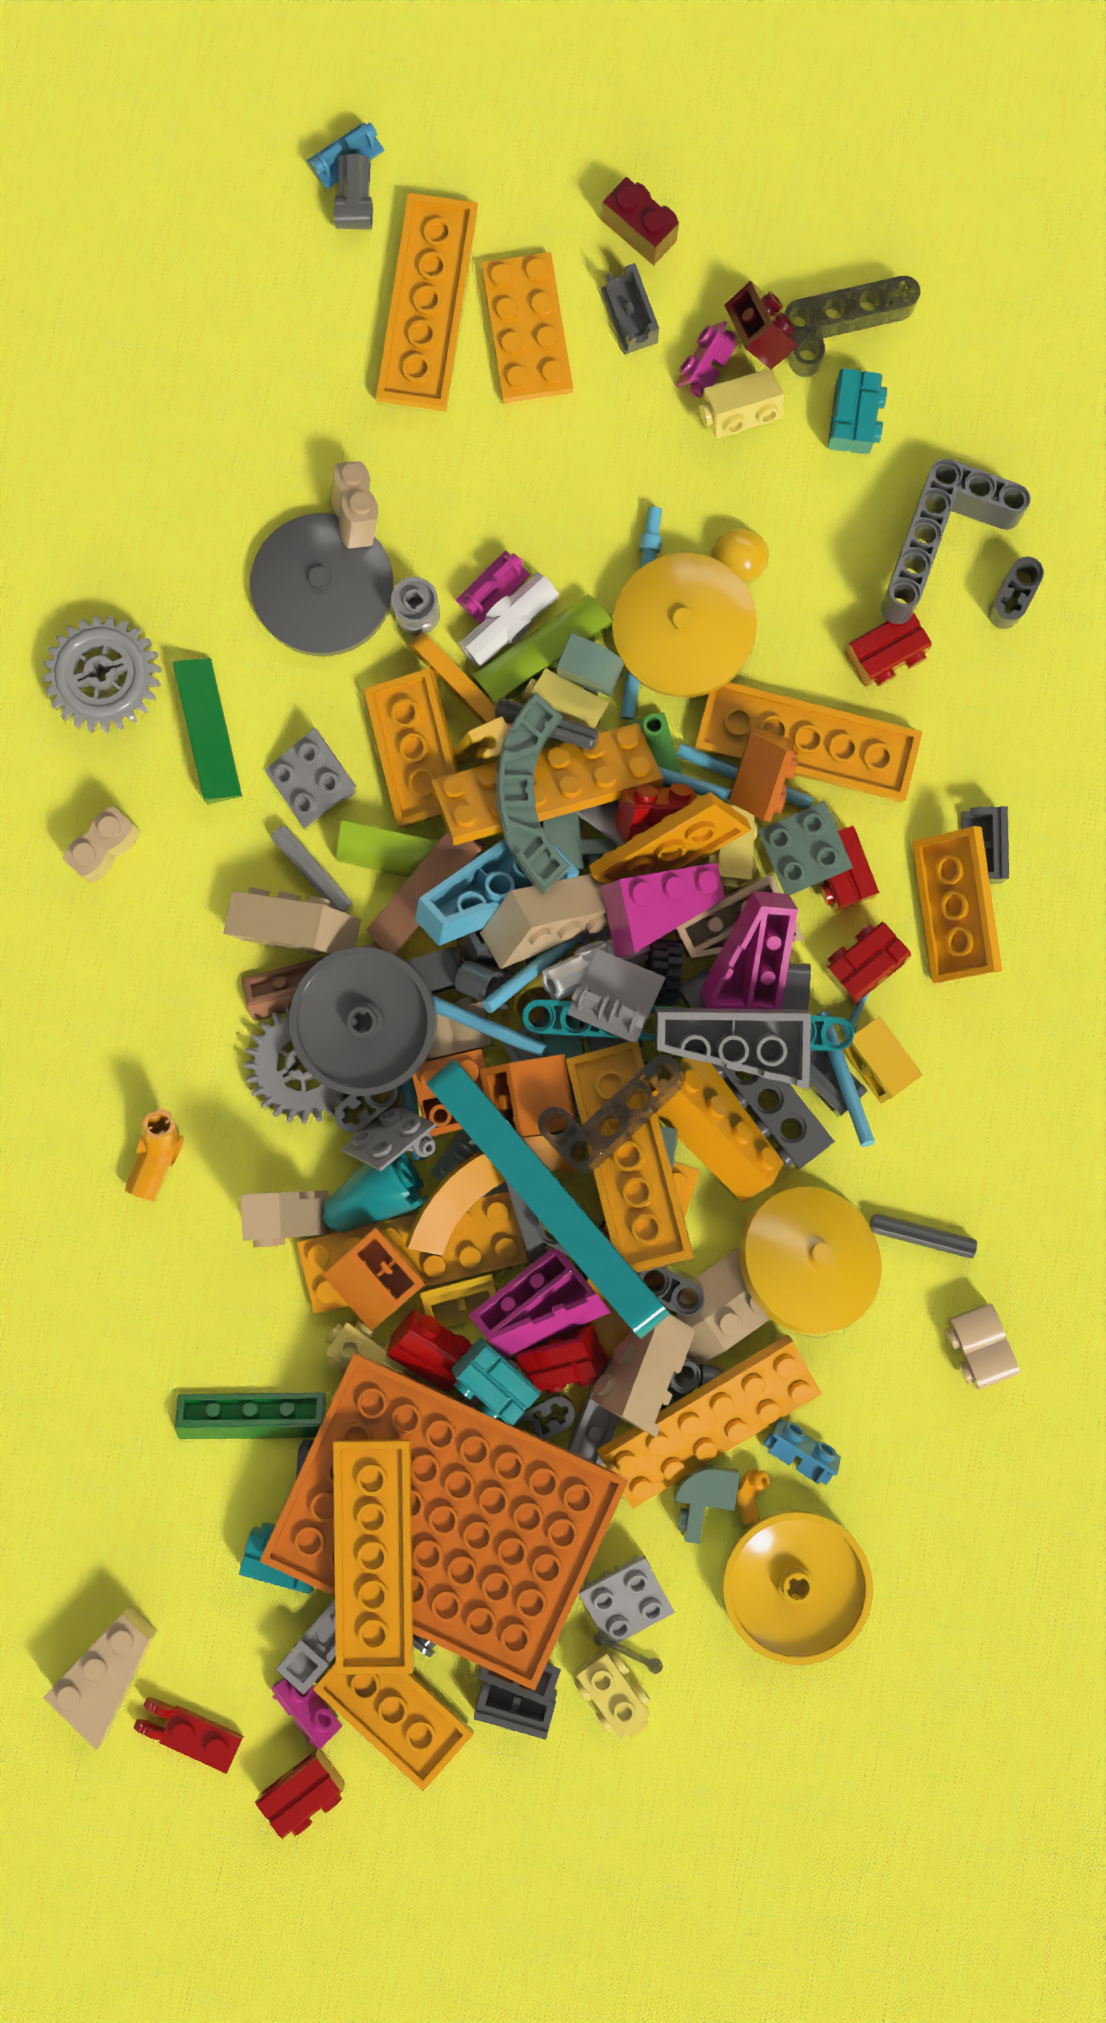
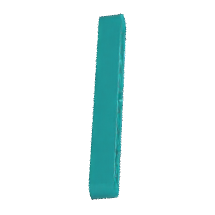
[522,1000,854,1052]
[426,1059,670,1339]

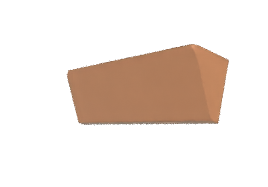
[366,831,484,954]
[242,942,383,1021]

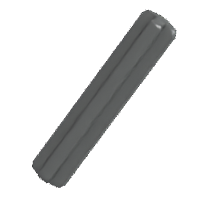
[495,699,599,750]
[870,1214,978,1258]

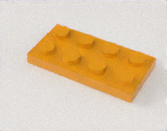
[482,252,573,403]
[363,668,459,828]
[589,792,751,885]
[912,826,1003,983]
[313,1662,474,1791]

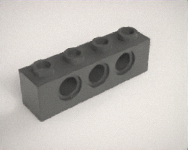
[712,1064,835,1169]

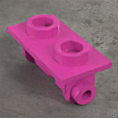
[675,321,737,398]
[456,550,531,624]
[270,1678,343,1749]

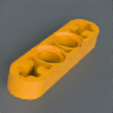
[408,632,512,730]

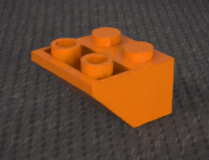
[729,727,798,822]
[413,1048,487,1136]
[480,1054,577,1137]
[323,1226,427,1331]

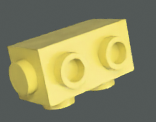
[699,369,784,439]
[522,668,609,729]
[701,805,758,891]
[325,1320,406,1374]
[574,1647,652,1739]

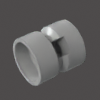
[391,577,440,636]

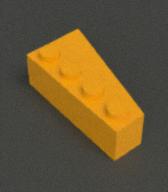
[650,1055,784,1203]

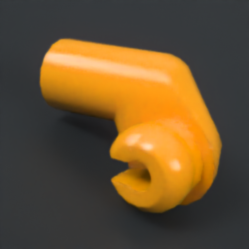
[736,1469,770,1524]

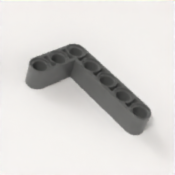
[881,459,1031,624]

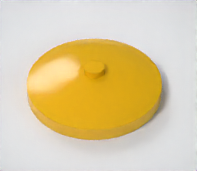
[612,553,757,698]
[739,1187,882,1335]
[722,1510,873,1665]

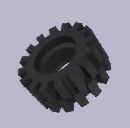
[645,939,683,1006]

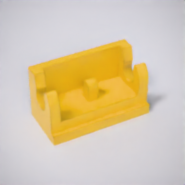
[454,716,509,767]
[842,1016,923,1104]
[420,1273,498,1327]

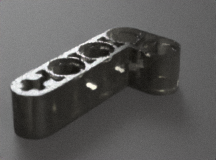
[784,276,921,377]
[538,1055,685,1173]

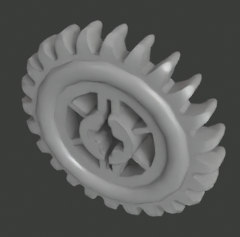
[42,615,162,733]
[243,1007,345,1124]

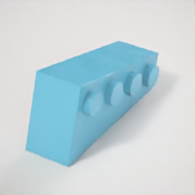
[415,838,579,945]

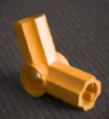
[124,1108,184,1202]

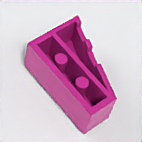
[601,863,725,958]
[700,891,798,1009]
[469,1247,611,1358]

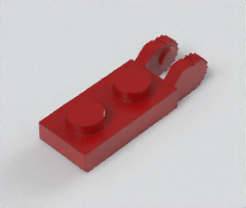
[133,1697,244,1774]

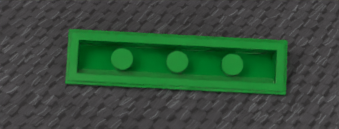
[173,658,243,805]
[175,1392,325,1439]

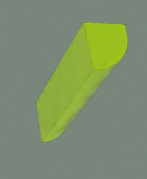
[470,594,612,706]
[336,820,484,878]

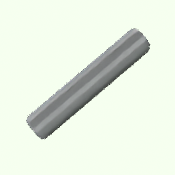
[271,825,352,912]

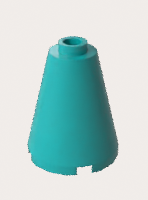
[322,1153,428,1233]

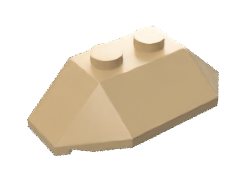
[676,1246,770,1366]

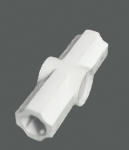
[459,572,559,668]
[541,939,650,1000]

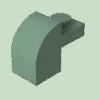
[557,633,624,697]
[540,812,617,873]
[673,1465,740,1544]

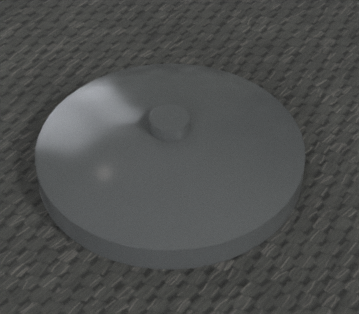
[250,513,394,657]
[289,947,438,1096]

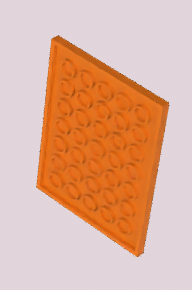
[260,1352,629,1691]

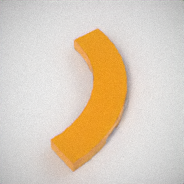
[405,1133,584,1256]

